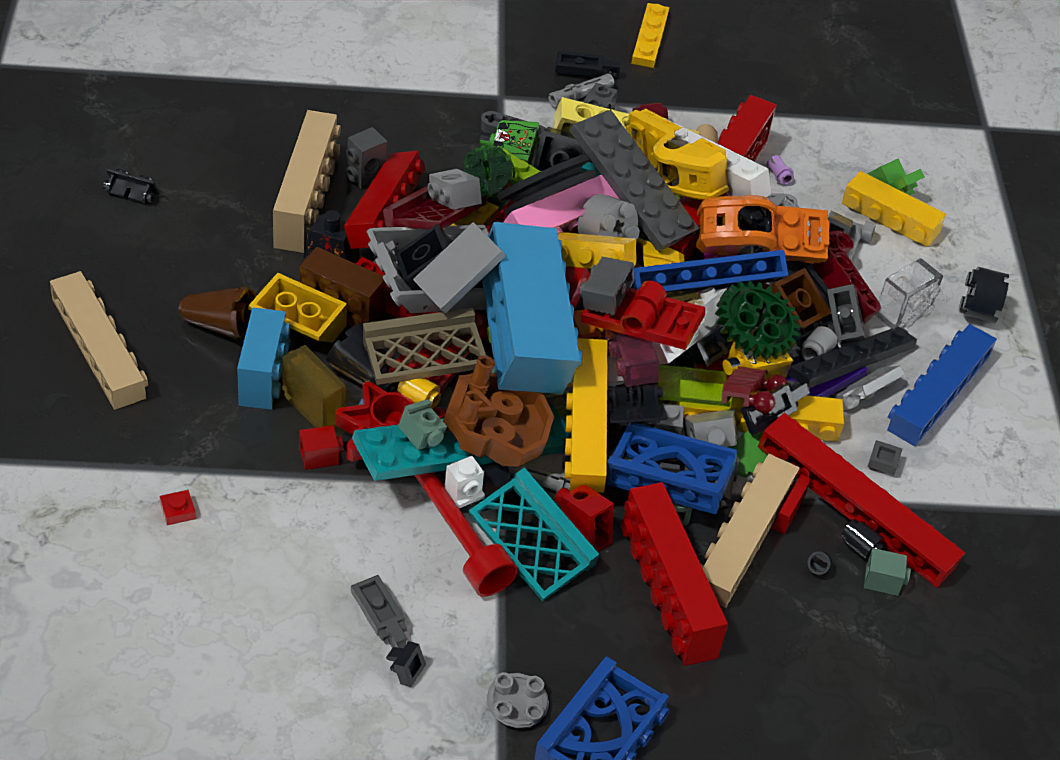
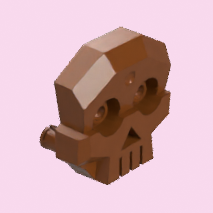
[443,355,554,467]

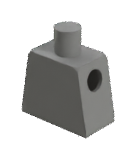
[683,409,739,447]

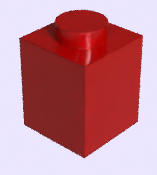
[299,425,343,470]

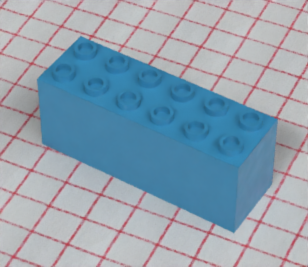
[482,222,582,394]

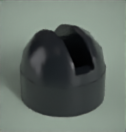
[807,551,832,575]

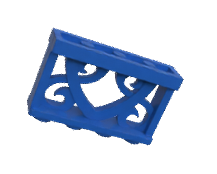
[605,422,737,515]
[534,656,670,760]

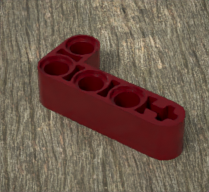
[811,231,881,326]

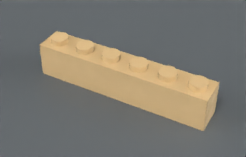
[50,271,148,410]
[701,454,800,608]

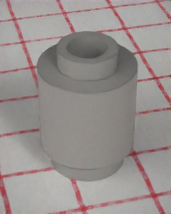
[801,326,838,360]

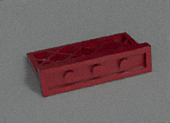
[383,185,486,229]

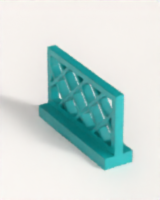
[468,467,599,602]

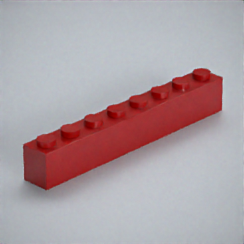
[757,413,965,588]

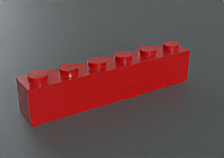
[344,150,425,249]

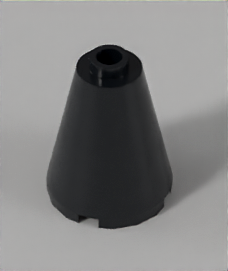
[326,323,400,393]

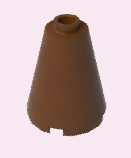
[178,286,256,340]

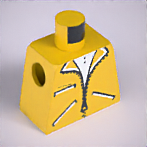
[723,327,793,379]

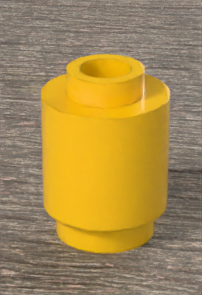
[397,378,441,408]

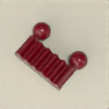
[721,366,788,413]

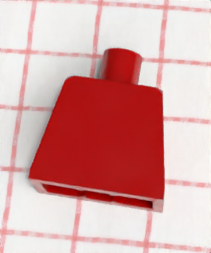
[555,485,614,552]

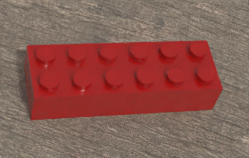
[621,482,728,666]

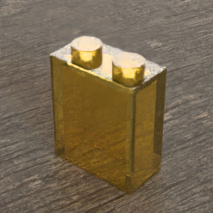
[282,345,346,429]

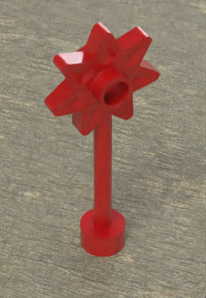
[336,381,518,597]

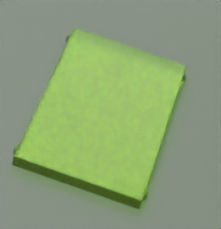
[655,364,731,407]

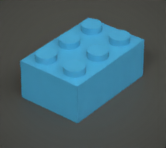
[237,307,290,410]

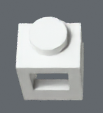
[445,456,485,508]

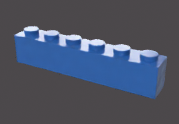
[630,250,788,295]
[887,323,997,447]

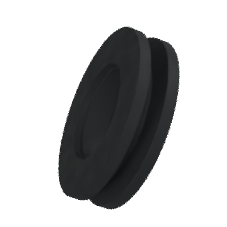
[497,154,597,217]

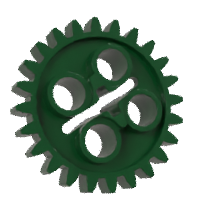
[715,281,801,360]

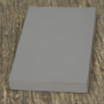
[413,222,506,314]

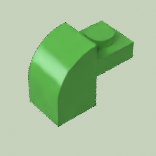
[867,158,925,195]

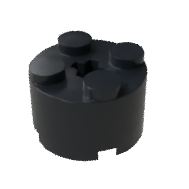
[958,266,1009,324]

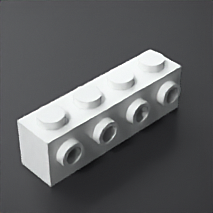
[636,287,727,365]

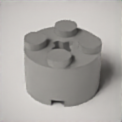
[578,194,640,240]

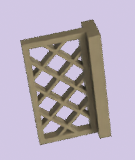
[363,308,486,385]

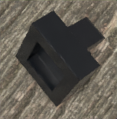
[386,641,426,687]

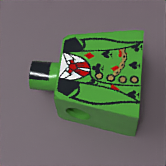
[480,120,540,165]

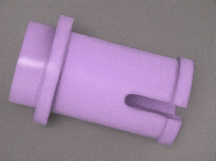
[767,155,794,185]

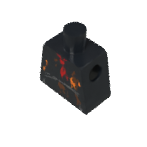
[303,210,359,263]

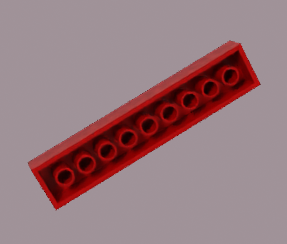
[669,95,777,262]

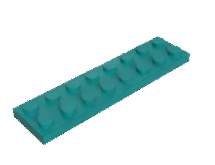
[352,404,571,481]

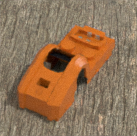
[696,195,829,263]

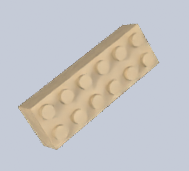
[273,110,341,253]

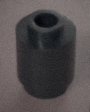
[841,519,885,561]

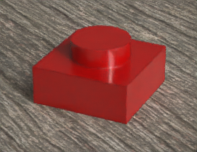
[159,489,196,525]

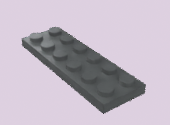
[569,109,700,251]

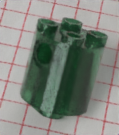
[462,145,519,204]

